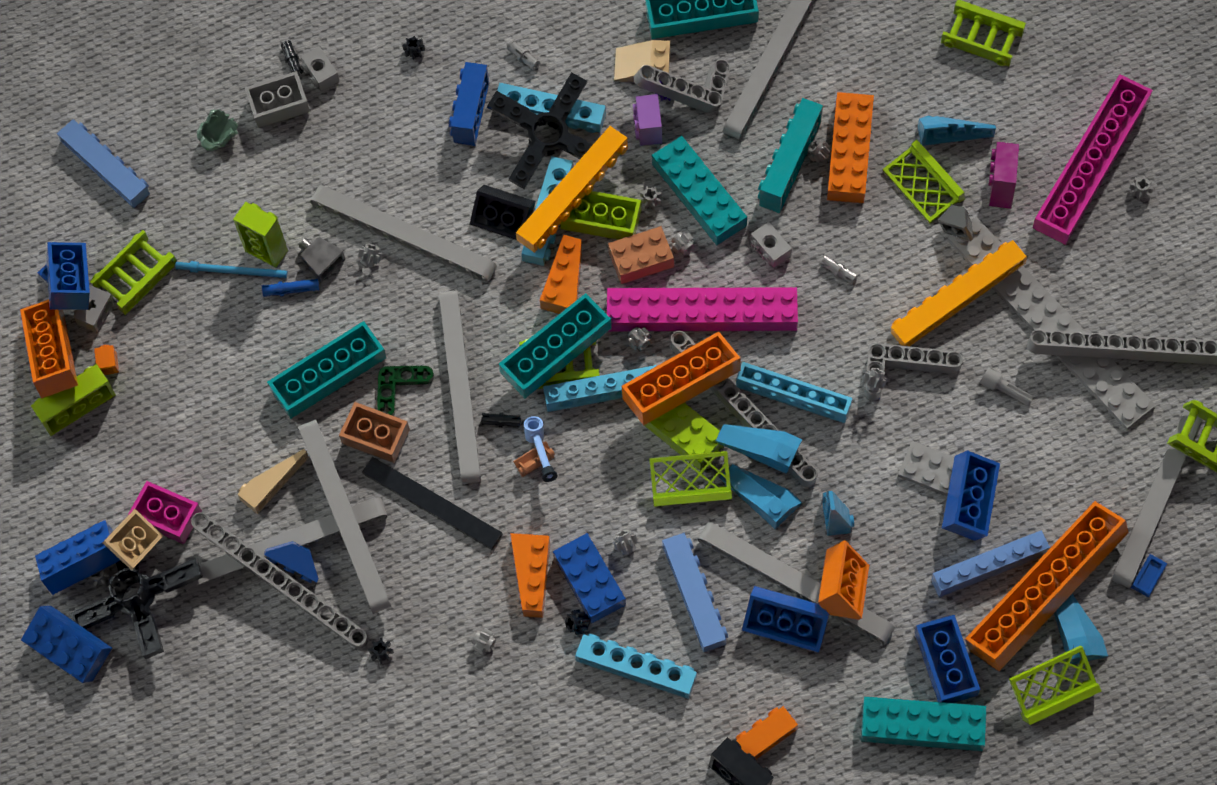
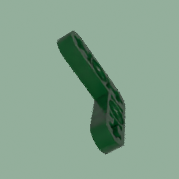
[377,366,434,416]

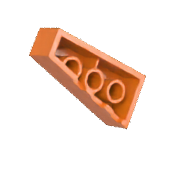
[540,234,582,314]
[510,533,550,618]

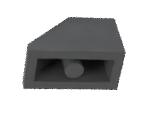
[938,205,973,241]

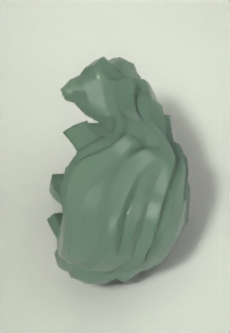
[197,109,238,151]

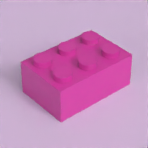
[128,481,202,544]

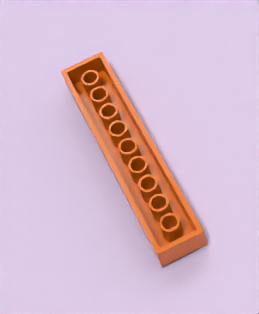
[965,501,1129,671]

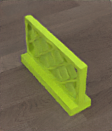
[883,140,965,223]
[649,451,732,506]
[1009,645,1102,725]

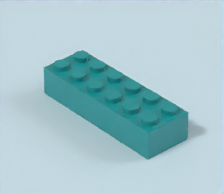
[645,0,759,39]
[757,98,823,213]
[652,136,747,246]
[498,293,612,399]
[267,321,387,419]
[861,696,986,751]

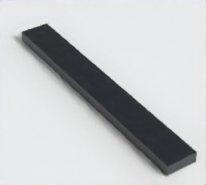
[362,457,503,550]

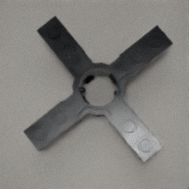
[487,72,593,190]
[70,558,203,659]

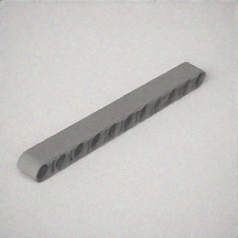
[723,0,815,140]
[310,185,497,283]
[439,290,481,485]
[1026,330,1217,365]
[671,331,817,488]
[1111,398,1208,588]
[298,419,391,614]
[185,498,388,593]
[191,513,368,649]
[697,522,895,645]

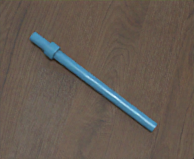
[175,261,288,278]

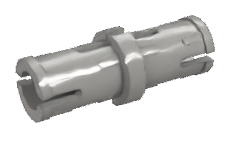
[506,40,540,70]
[820,255,858,285]

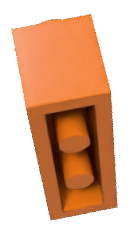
[736,706,798,760]

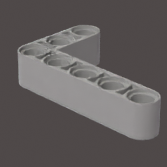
[634,59,730,113]
[864,343,963,401]

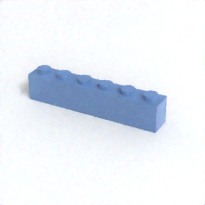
[57,119,150,208]
[931,530,1050,598]
[662,532,728,653]

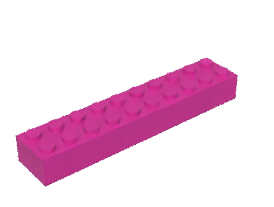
[1032,74,1153,245]
[607,287,798,332]

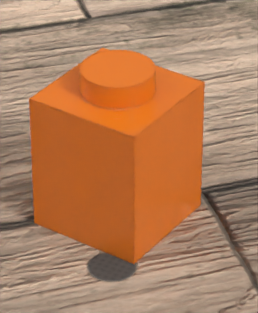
[94,345,119,375]

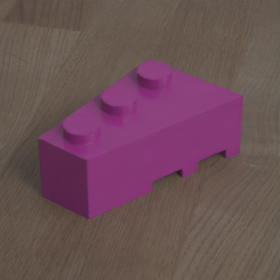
[988,142,1019,209]

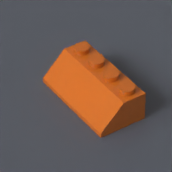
[818,540,869,620]

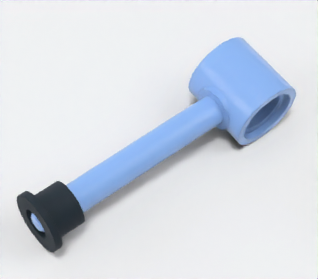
[524,416,558,482]

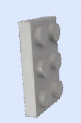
[898,441,954,496]

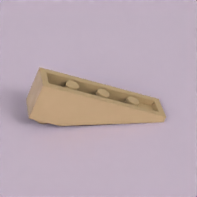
[237,449,309,514]

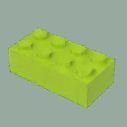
[560,191,642,240]
[233,201,288,268]
[31,364,116,436]
[644,403,723,471]

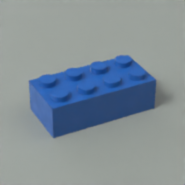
[449,62,490,146]
[46,242,90,310]
[942,450,1000,541]
[35,520,120,595]
[553,533,626,624]
[742,586,830,652]
[21,605,112,683]
[914,615,980,703]

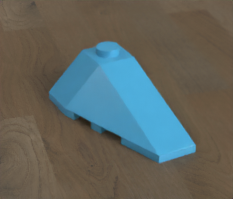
[918,116,996,146]
[715,424,802,474]
[719,464,802,529]
[822,491,855,536]
[1054,594,1108,664]

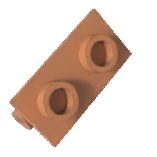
[513,441,555,477]

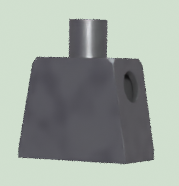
[299,237,345,282]

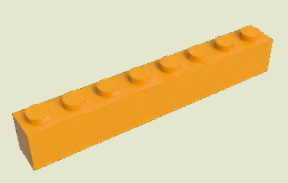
[516,126,628,253]
[891,240,1027,347]

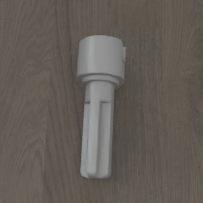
[980,367,1033,405]

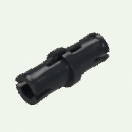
[281,40,303,76]
[481,412,521,428]

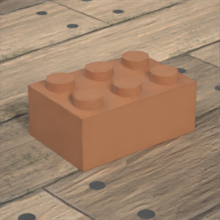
[608,226,674,284]
[339,402,410,463]

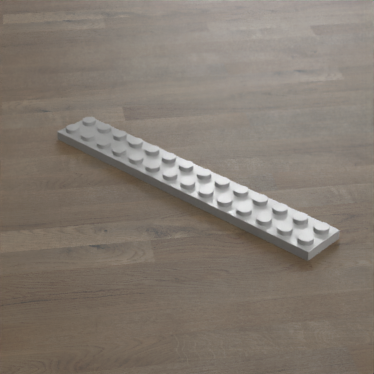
[947,217,1156,430]

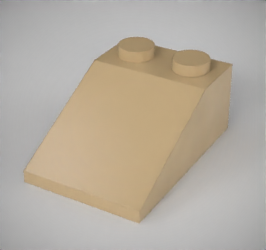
[614,40,670,82]
[103,509,163,570]

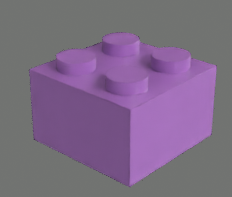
[633,94,662,146]

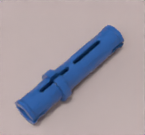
[262,278,320,297]

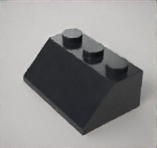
[469,185,536,240]
[708,737,774,785]

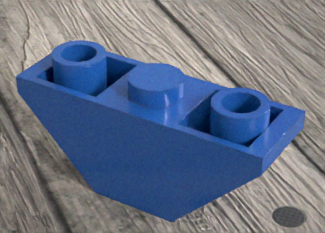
[264,541,318,583]

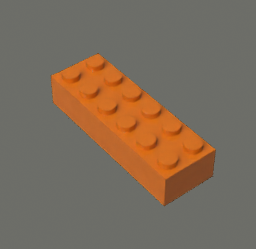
[827,92,874,203]
[20,300,78,398]
[621,332,741,426]

